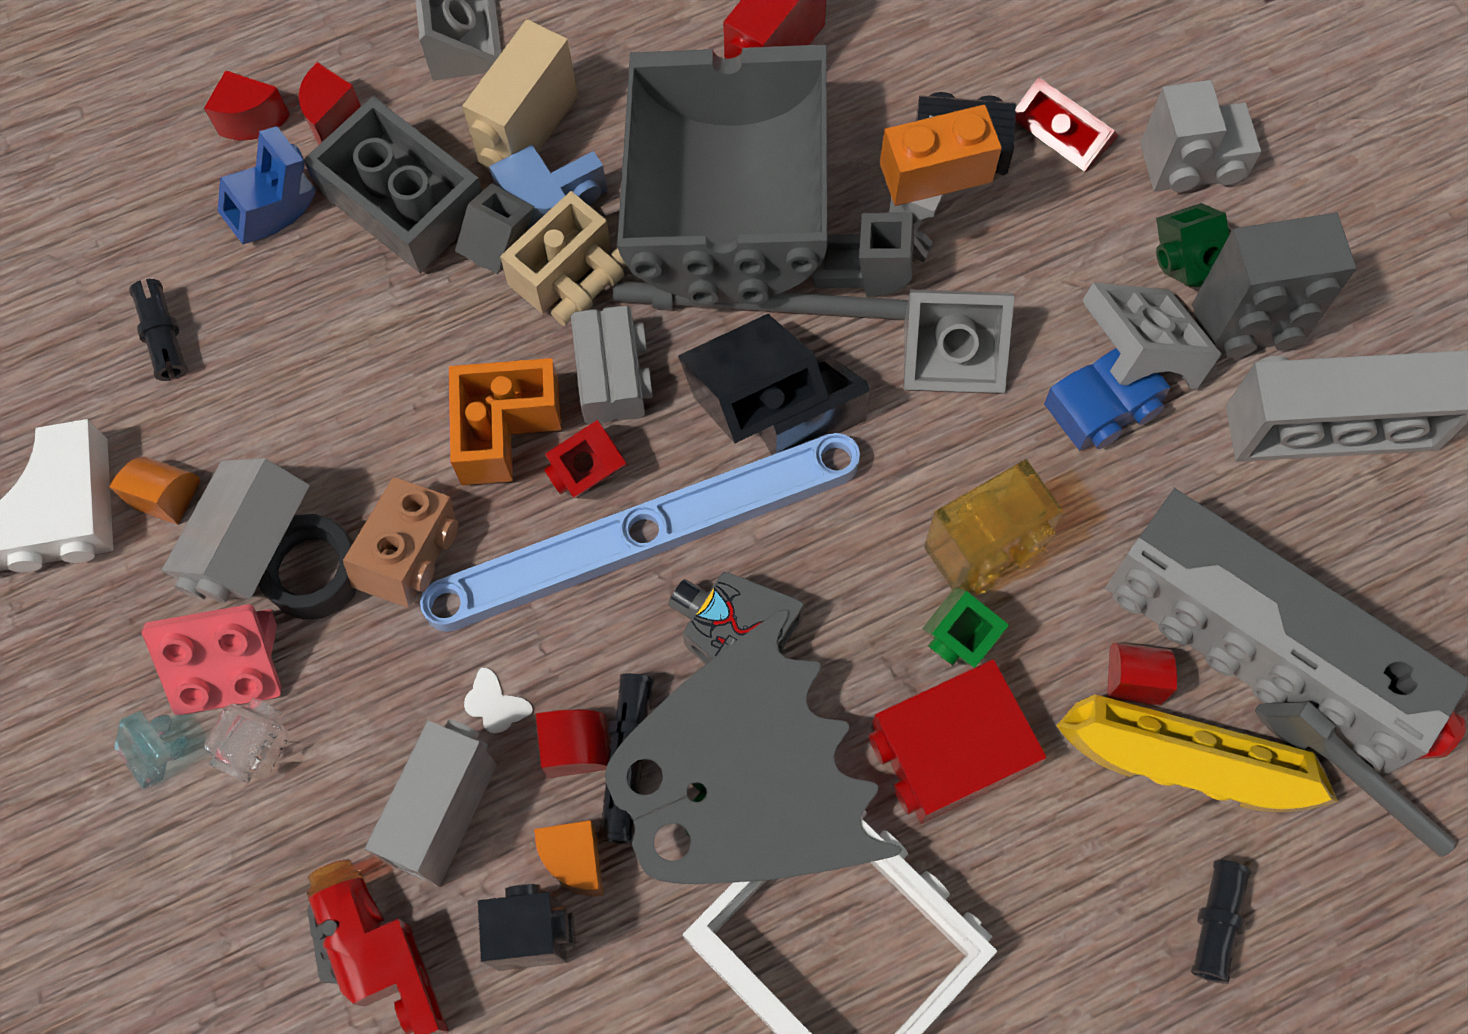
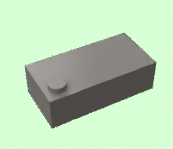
[1226,350,1468,462]

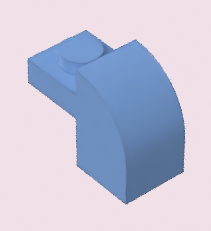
[489,145,607,229]

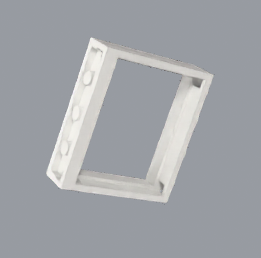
[682,810,997,1034]

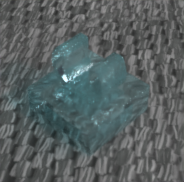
[114,710,187,789]

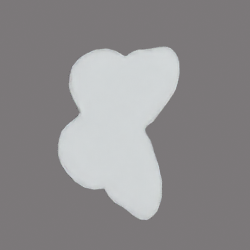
[464,668,533,733]

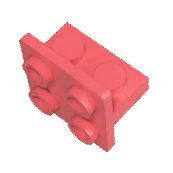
[142,604,282,715]

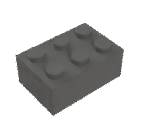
[303,96,482,274]
[1192,212,1357,358]

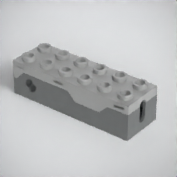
[1105,488,1468,776]

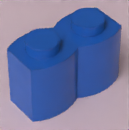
[1044,348,1171,451]

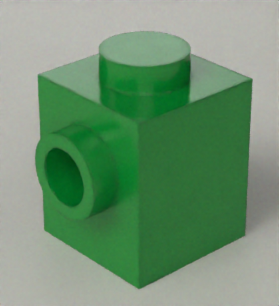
[922,587,1009,668]

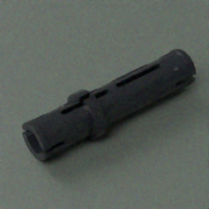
[597,673,655,844]

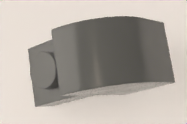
[813,213,914,297]

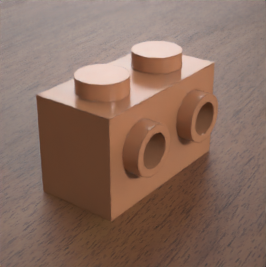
[343,477,458,608]

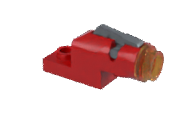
[306,859,449,1034]

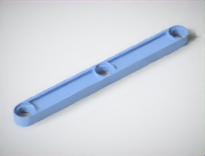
[420,433,860,632]

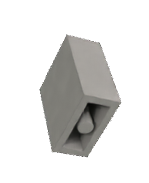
[161,458,310,603]
[365,719,497,887]

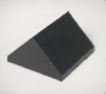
[759,355,870,455]

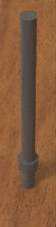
[613,281,908,320]

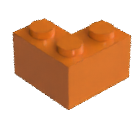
[449,358,562,485]

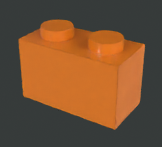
[880,105,1002,206]

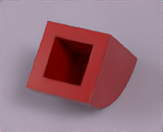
[299,62,361,145]
[204,70,290,141]
[1107,642,1177,706]
[536,709,611,779]

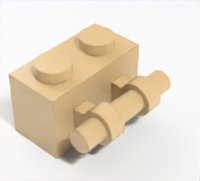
[500,191,627,326]

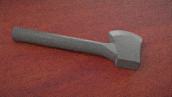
[1255,701,1456,857]

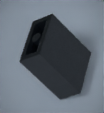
[678,314,829,444]

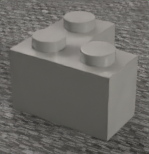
[1140,80,1261,192]

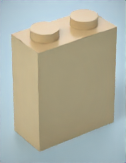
[462,19,578,172]

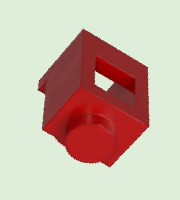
[544,420,628,498]

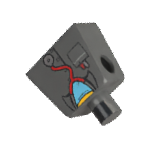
[668,572,804,665]

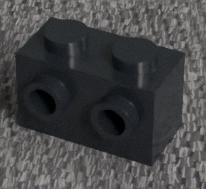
[478,884,576,971]

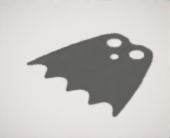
[605,609,902,884]

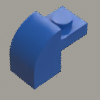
[217,126,316,245]

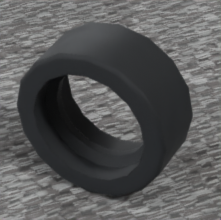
[258,514,357,620]

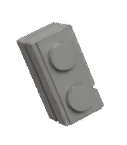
[571,305,653,425]

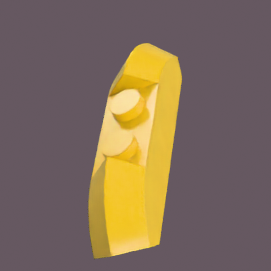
[1056,694,1338,812]

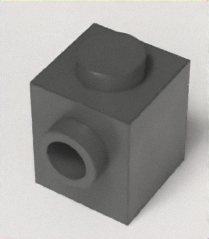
[455,183,535,274]

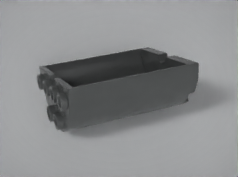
[617,45,827,306]

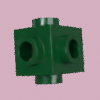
[1156,203,1231,287]

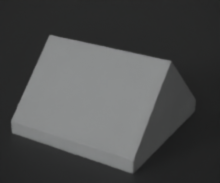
[416,0,501,81]
[903,289,1015,393]

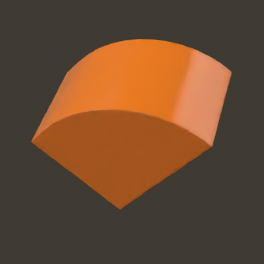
[109,456,201,525]
[534,820,604,897]

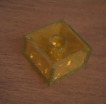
[924,459,1064,595]

